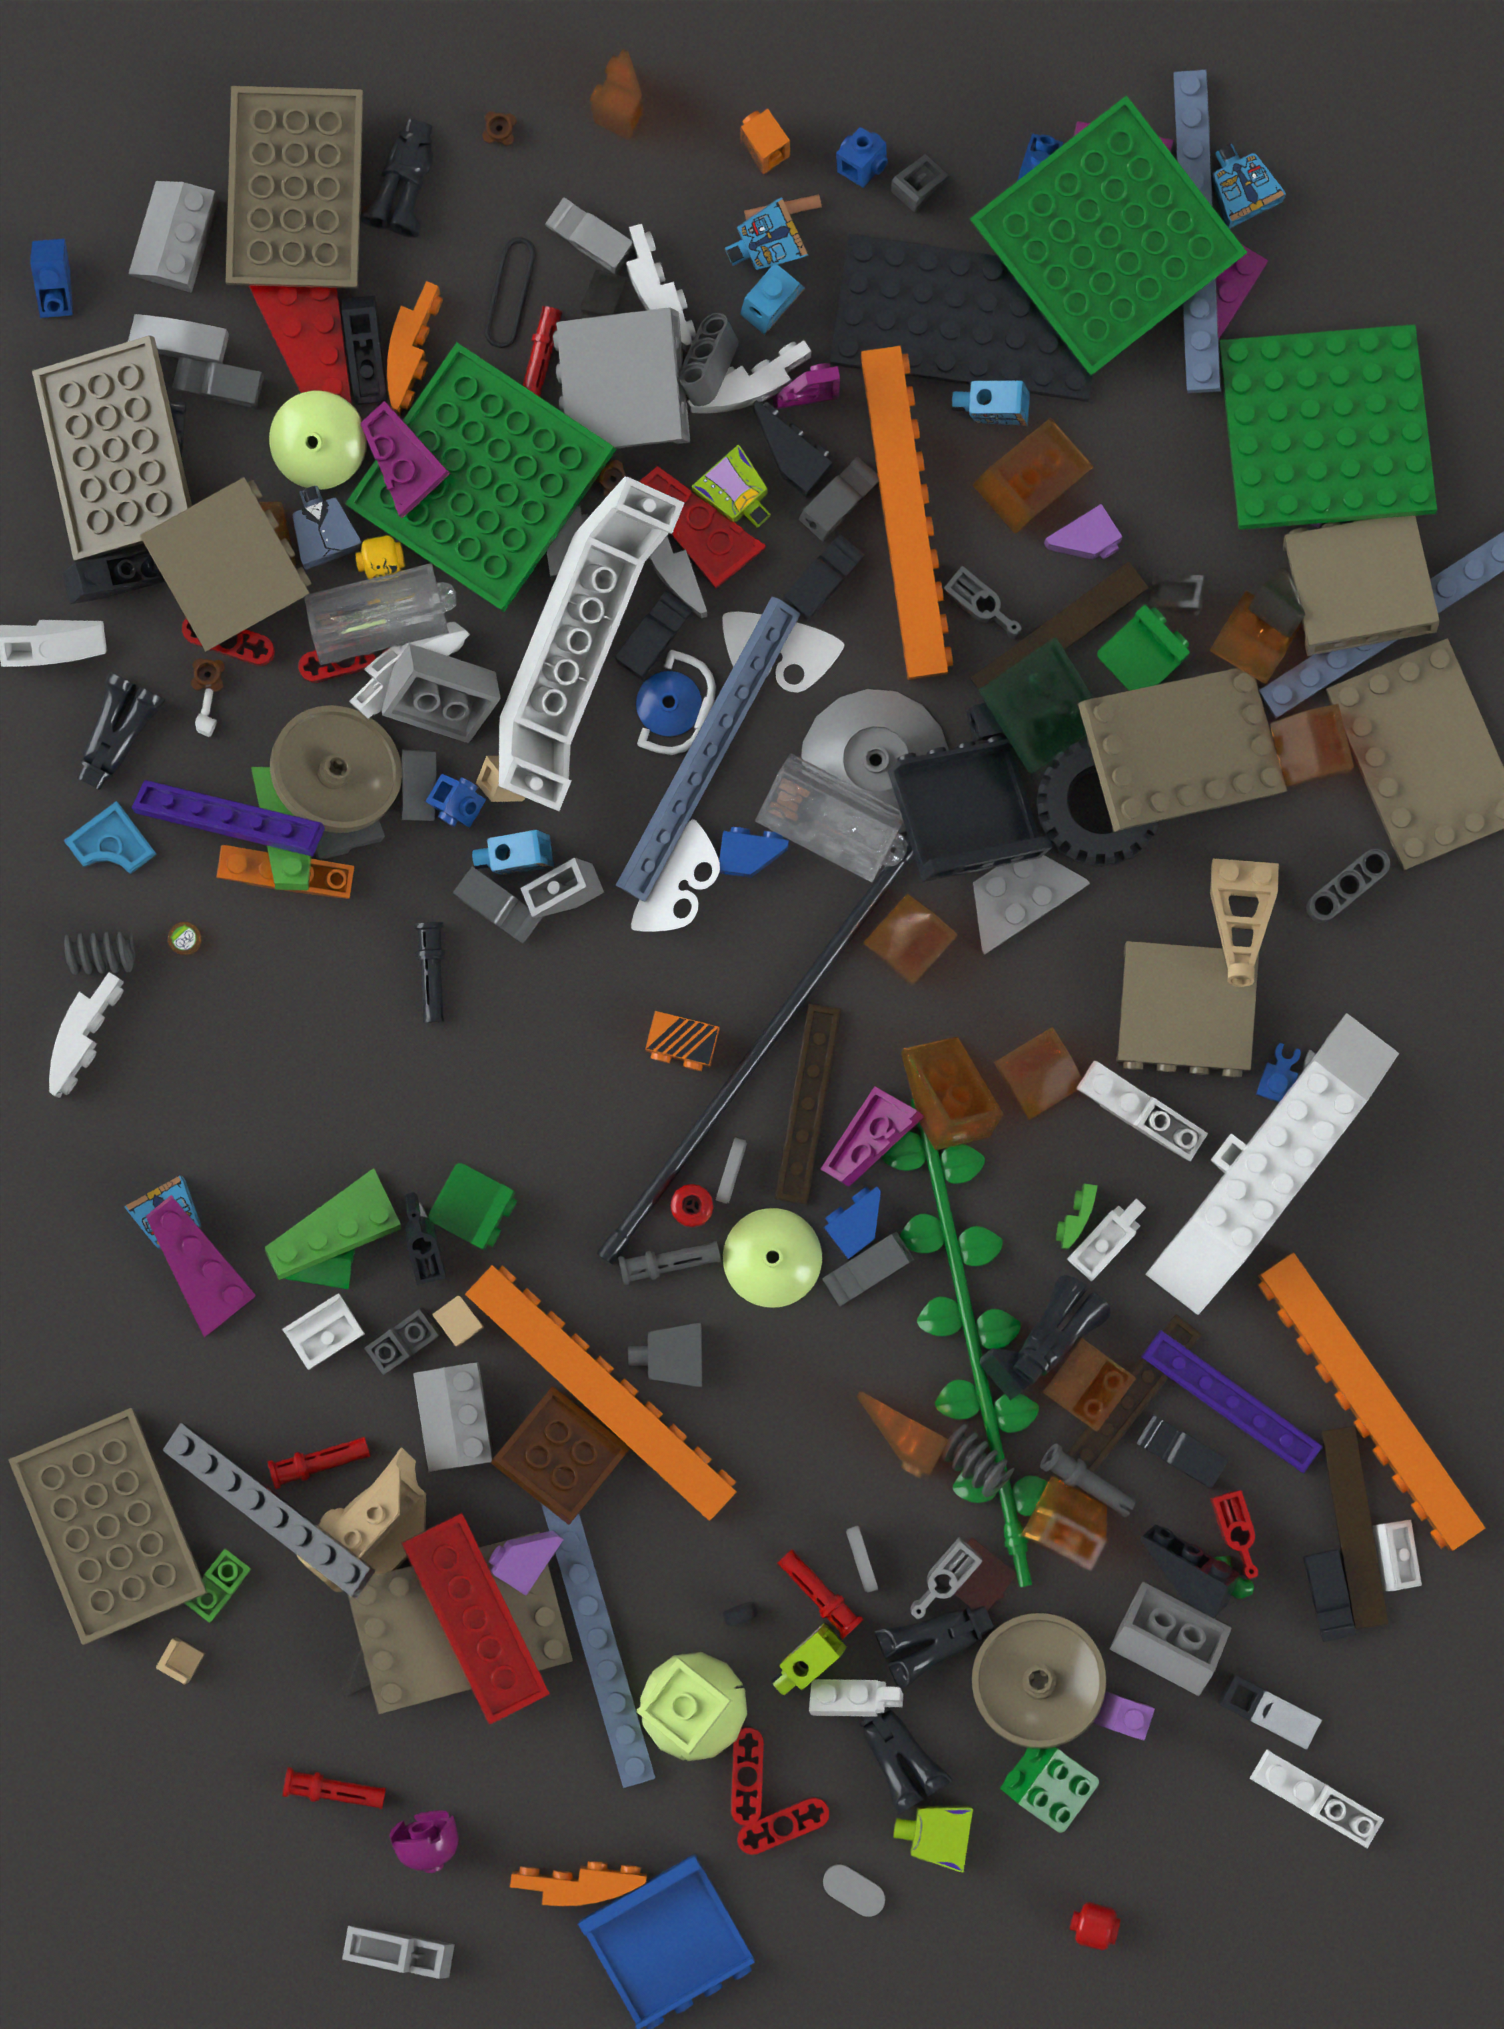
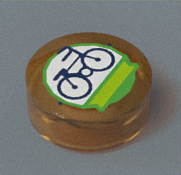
[168,922,202,956]

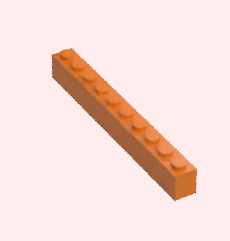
[861,346,953,680]
[1258,1252,1485,1551]
[465,1265,737,1521]

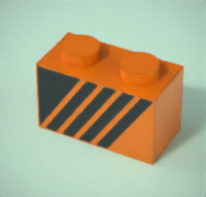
[741,109,790,174]
[645,1011,720,1071]

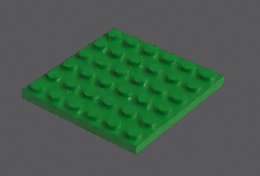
[969,95,1247,376]
[1219,325,1437,530]
[345,342,617,612]

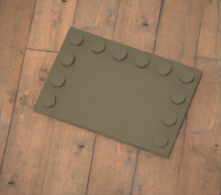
[226,86,364,288]
[32,335,192,562]
[1325,638,1504,871]
[1078,665,1287,832]
[8,1408,208,1645]
[348,1532,573,1714]

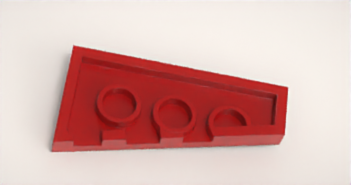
[638,466,766,589]

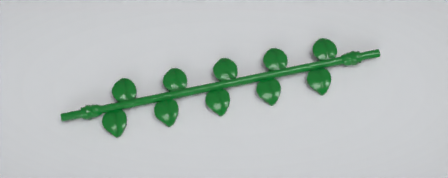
[881,1064,1057,1587]

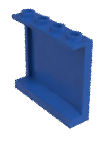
[578,1854,755,2029]

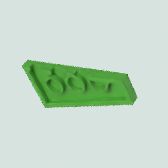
[251,767,311,890]
[265,1168,401,1280]

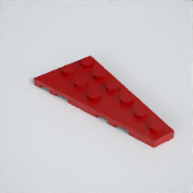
[248,285,352,404]

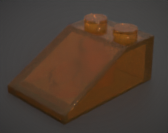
[973,418,1094,534]
[901,1037,1004,1151]
[856,1391,948,1478]

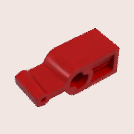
[1210,1489,1258,1579]

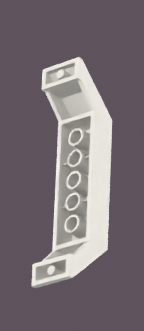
[499,477,684,811]
[1145,1013,1399,1315]

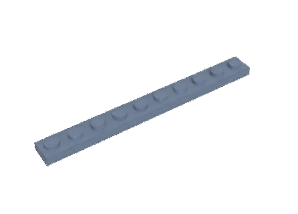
[1174,70,1221,394]
[1259,531,1504,719]
[616,597,800,902]
[541,1503,656,1788]

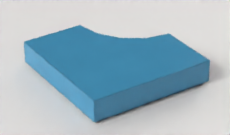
[64,801,157,874]

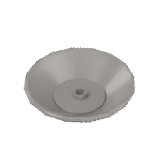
[800,689,949,838]

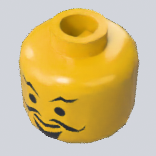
[355,535,405,581]

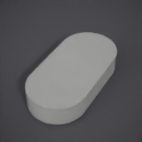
[716,1137,747,1204]
[846,1526,878,1593]
[823,1864,885,1917]

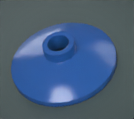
[636,671,702,737]

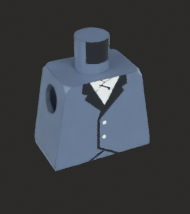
[293,486,362,570]

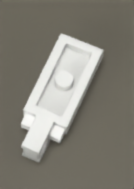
[1067,1198,1146,1282]
[809,1679,903,1716]

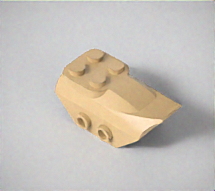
[297,1447,426,1592]

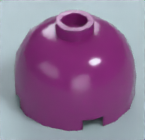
[389,1811,459,1873]

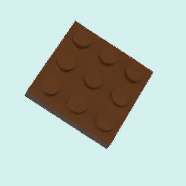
[491,1386,630,1525]

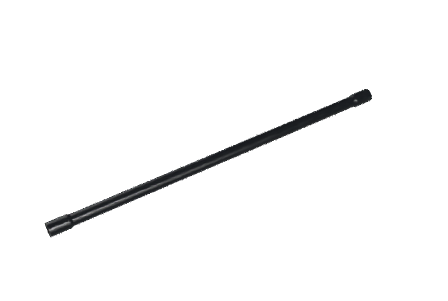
[597,834,914,1265]

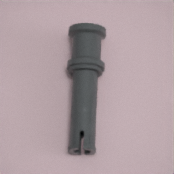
[618,1241,721,1286]
[1040,1443,1136,1517]

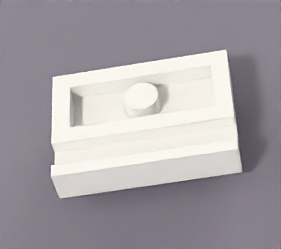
[282,1293,365,1370]

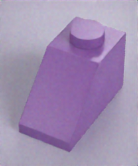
[1044,504,1122,560]
[489,1531,563,1595]
[1093,1691,1155,1741]

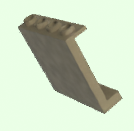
[140,477,311,652]
[1283,516,1439,656]
[1116,941,1259,1078]

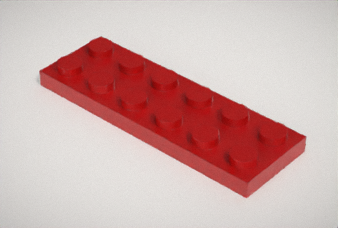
[401,1513,550,1724]

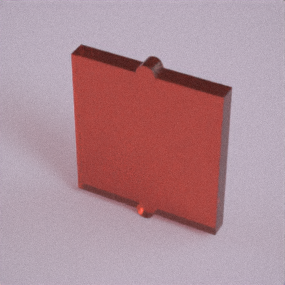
[938,1538,1016,1611]

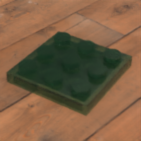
[978,637,1094,774]

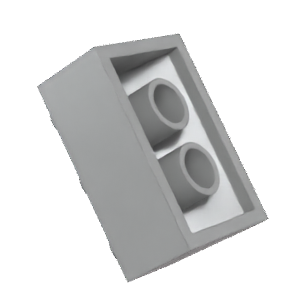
[128,181,219,293]
[382,643,501,743]
[413,1362,494,1472]
[1110,1582,1232,1696]

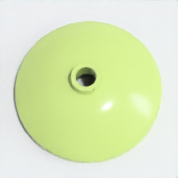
[269,390,367,490]
[723,1208,822,1308]

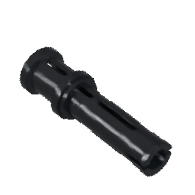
[414,922,445,1023]

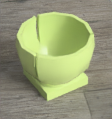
[636,1652,747,1761]

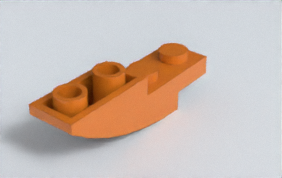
[387,281,443,416]
[216,845,354,899]
[510,1861,647,1906]

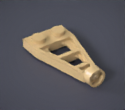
[1210,858,1279,987]

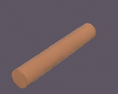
[744,194,822,220]

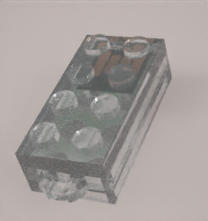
[304,563,457,665]
[755,753,907,882]

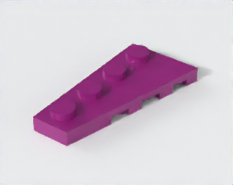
[146,1195,256,1338]

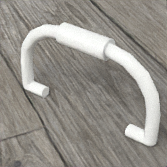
[637,650,716,755]

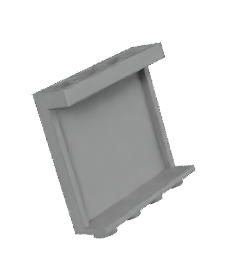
[553,307,690,448]

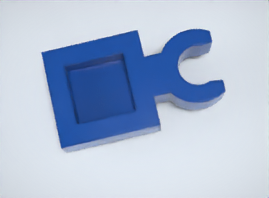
[1255,1043,1301,1103]

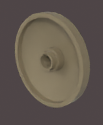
[270,705,402,833]
[972,1613,1107,1749]

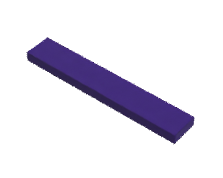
[132,780,325,857]
[1141,1330,1323,1474]

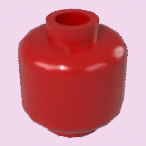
[670,1184,714,1228]
[1070,1902,1121,1950]

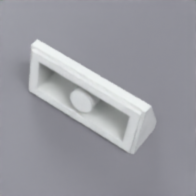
[1372,1520,1422,1592]

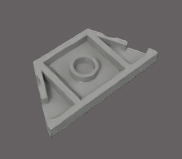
[973,855,1090,955]

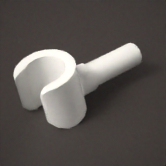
[195,688,217,737]

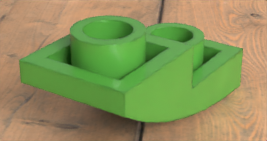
[1056,1184,1098,1250]
[184,1549,251,1624]

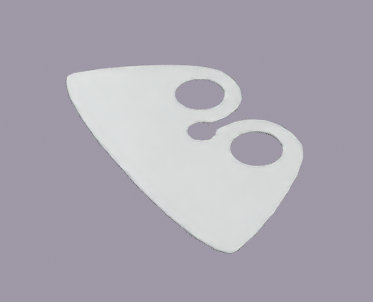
[722,612,844,693]
[631,819,720,932]

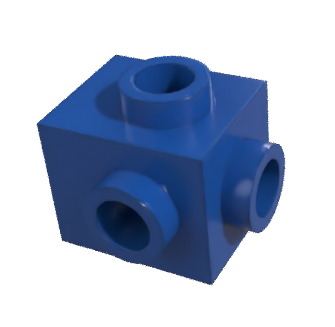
[836,127,888,188]
[425,774,486,828]

